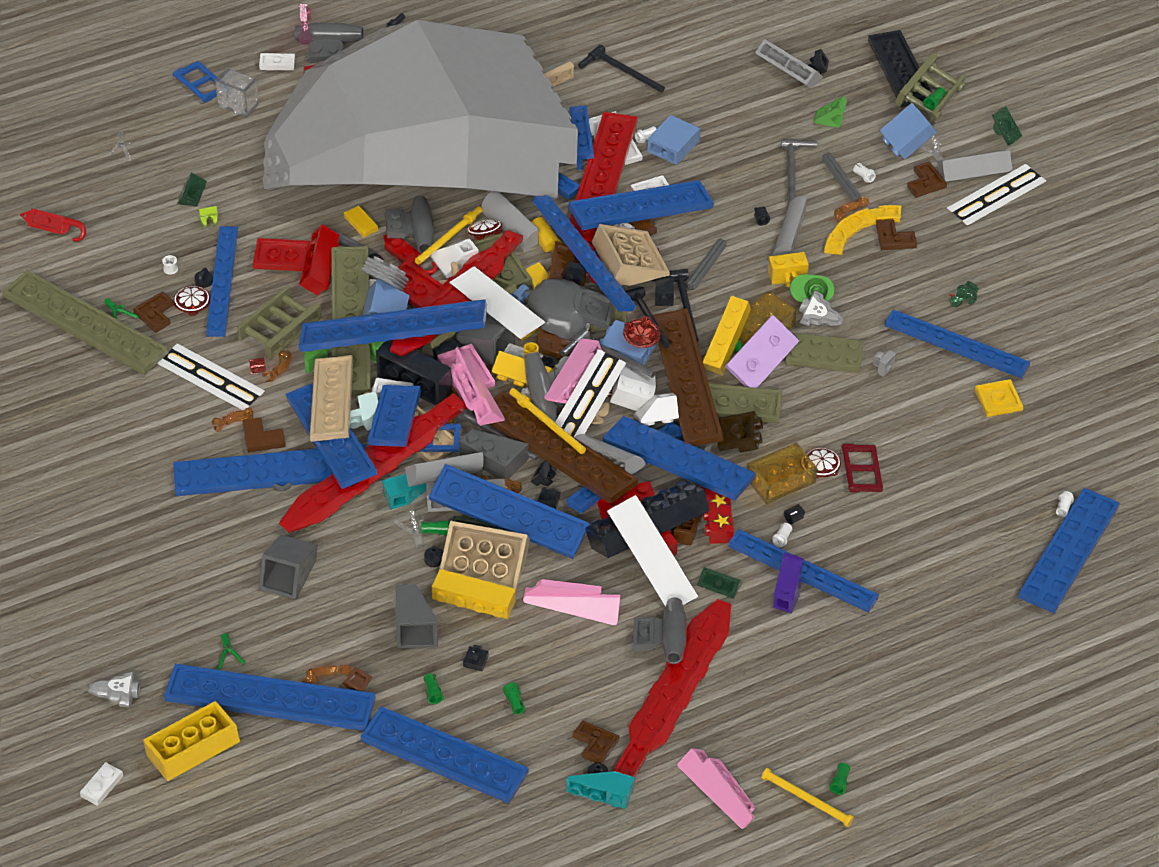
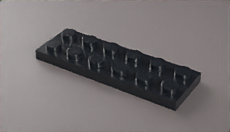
[868,30,932,107]

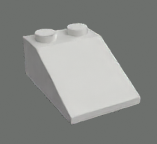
[610,365,656,411]

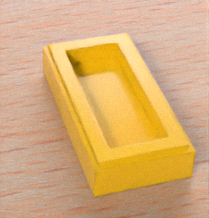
[344,205,379,238]

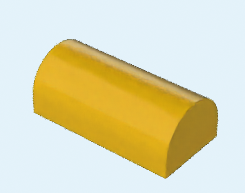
[532,217,561,253]

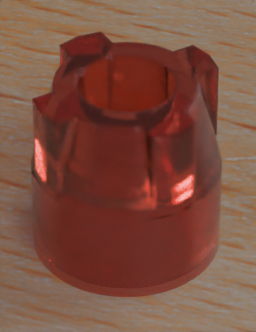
[249,357,266,374]

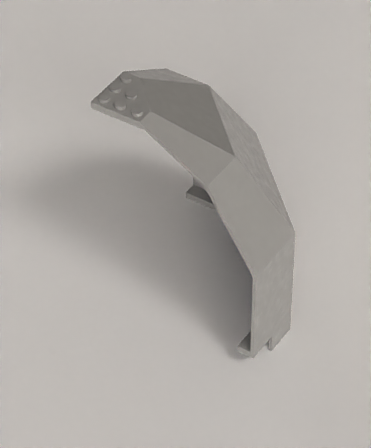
[263,20,578,199]

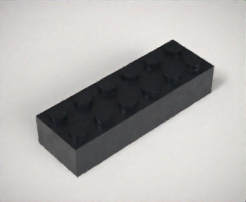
[585,481,710,558]

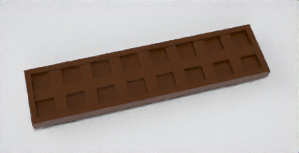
[536,241,586,359]

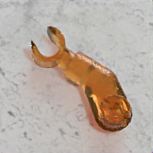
[834,197,870,221]
[262,350,292,382]
[212,408,254,432]
[481,475,522,494]
[305,665,351,682]

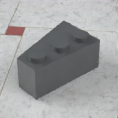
[459,429,529,482]

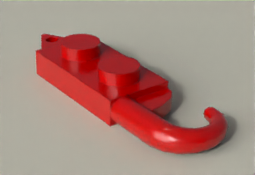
[20,208,87,242]
[383,235,437,276]

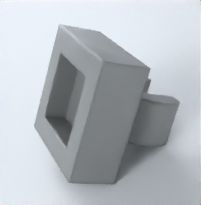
[873,350,896,377]

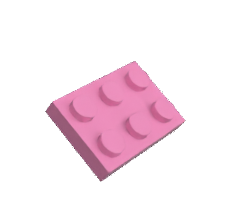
[437,344,495,398]

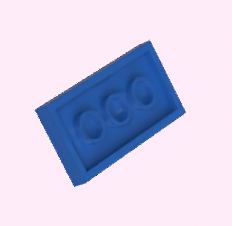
[368,385,421,447]

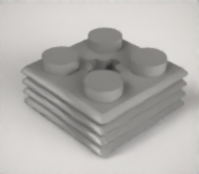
[362,256,409,291]

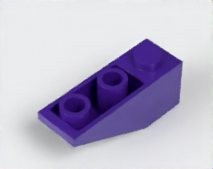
[773,552,804,614]

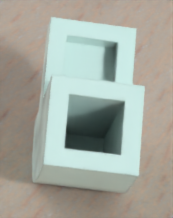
[350,391,379,431]

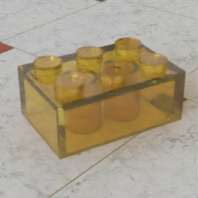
[740,291,797,344]
[747,442,817,504]

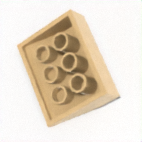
[592,224,670,286]
[440,521,530,591]

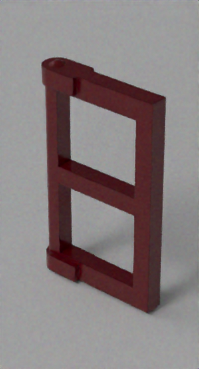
[841,443,883,493]

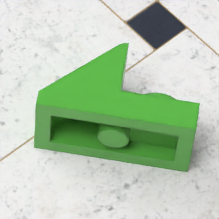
[814,96,847,128]

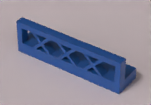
[569,105,594,170]

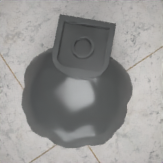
[528,278,613,339]

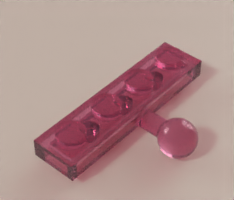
[299,4,312,45]

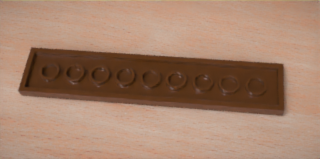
[653,308,723,446]
[490,391,638,504]

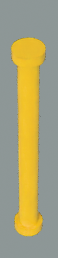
[761,768,854,827]

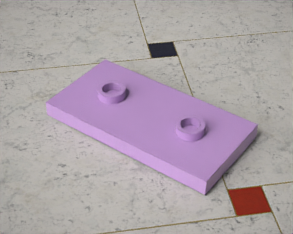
[725,315,799,388]

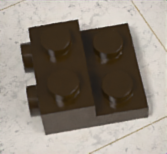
[717,411,763,453]

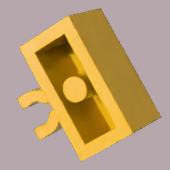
[768,252,809,287]

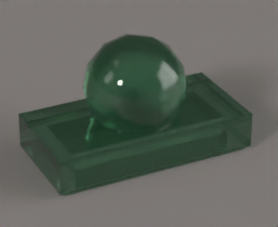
[991,106,1022,145]

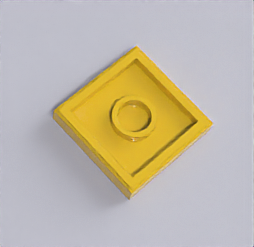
[974,379,1023,417]

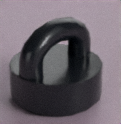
[194,267,213,288]

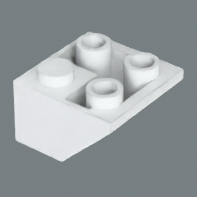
[430,238,479,278]
[634,393,679,426]

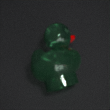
[949,281,979,307]

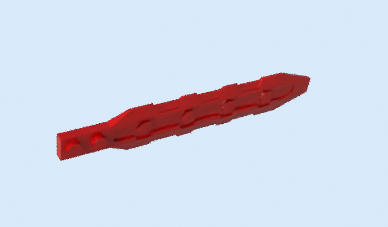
[390,230,523,356]
[279,393,467,533]
[613,599,732,777]

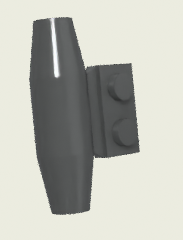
[294,23,364,61]
[385,196,434,253]
[524,352,566,422]
[633,597,687,664]

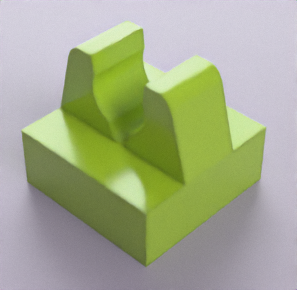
[199,206,218,227]

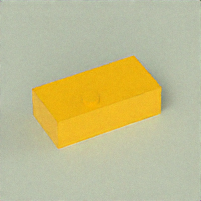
[143,701,240,782]

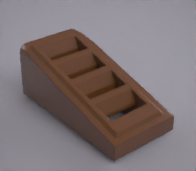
[673,515,702,546]

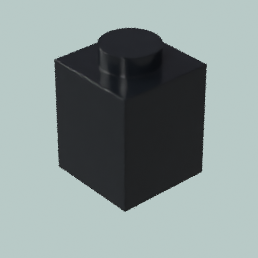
[655,277,674,306]

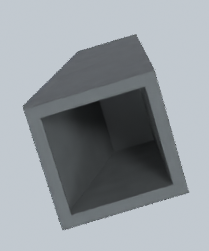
[456,314,515,367]
[259,535,318,600]
[396,584,438,648]

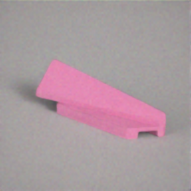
[544,338,602,403]
[450,347,505,425]
[523,579,621,625]
[677,748,755,829]

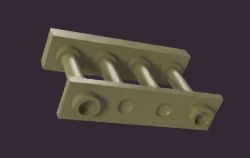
[895,53,967,124]
[237,285,322,360]

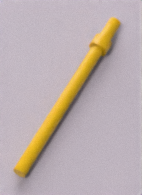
[415,206,483,265]
[509,388,586,454]

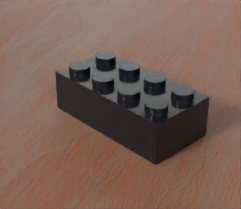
[376,340,452,406]

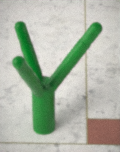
[104,298,138,319]
[217,633,245,670]

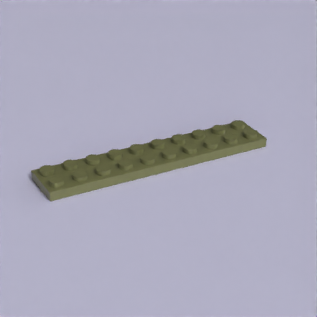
[332,246,371,395]
[2,270,169,375]

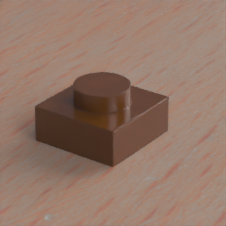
[343,666,372,691]

